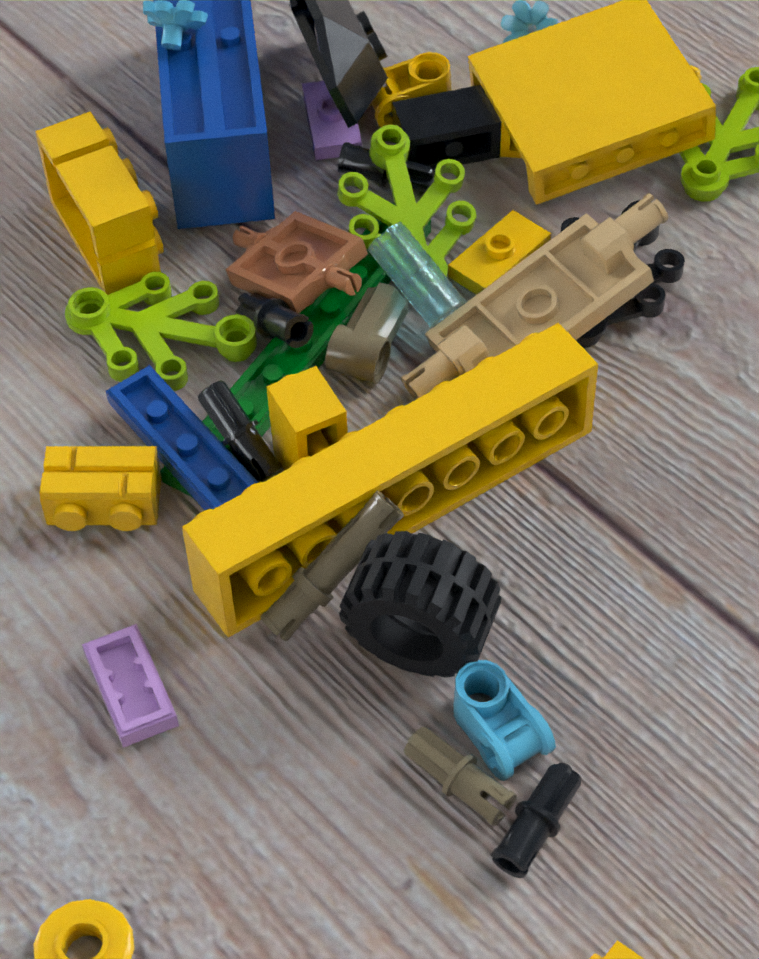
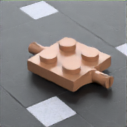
[225,211,368,314]

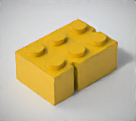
[35,111,164,295]

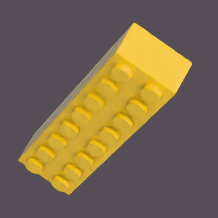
[182,323,598,638]

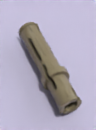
[260,490,404,641]

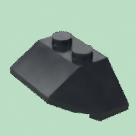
[289,0,388,128]

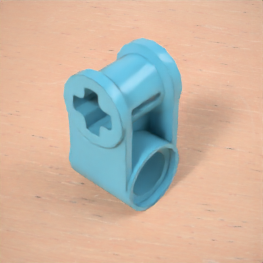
[453,660,556,781]

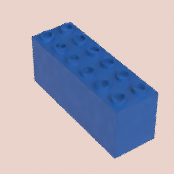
[153,0,275,229]

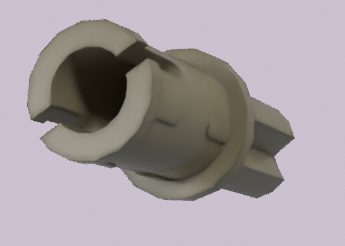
[403,727,517,826]

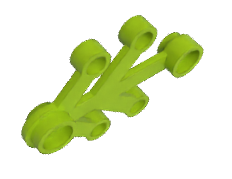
[679,67,759,202]
[337,125,476,296]
[65,272,257,391]

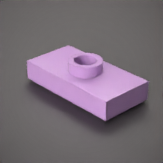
[302,81,362,160]
[82,624,179,748]

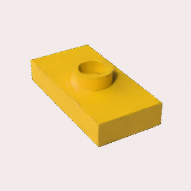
[448,210,551,295]

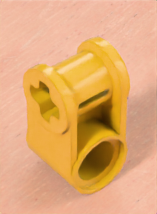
[370,52,452,127]

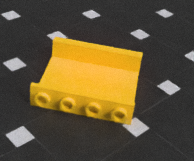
[468,0,716,205]

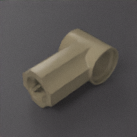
[325,283,408,384]

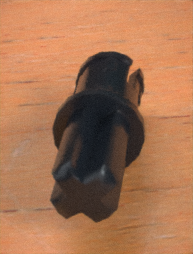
[337,142,435,192]
[236,293,313,348]
[198,380,283,483]
[491,762,581,878]

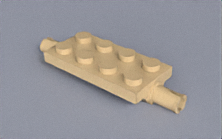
[401,193,668,399]

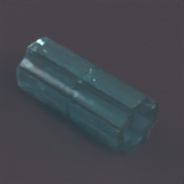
[368,222,467,328]

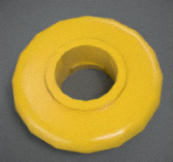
[33,899,135,959]

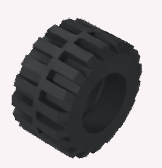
[339,531,502,677]

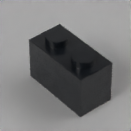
[392,85,501,169]

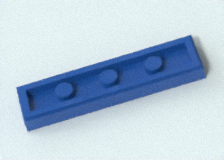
[106,365,258,510]

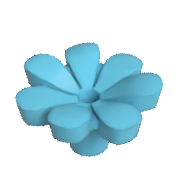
[143,0,208,50]
[501,0,559,43]

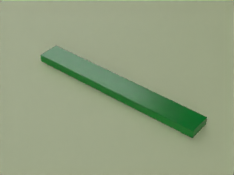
[160,202,431,498]

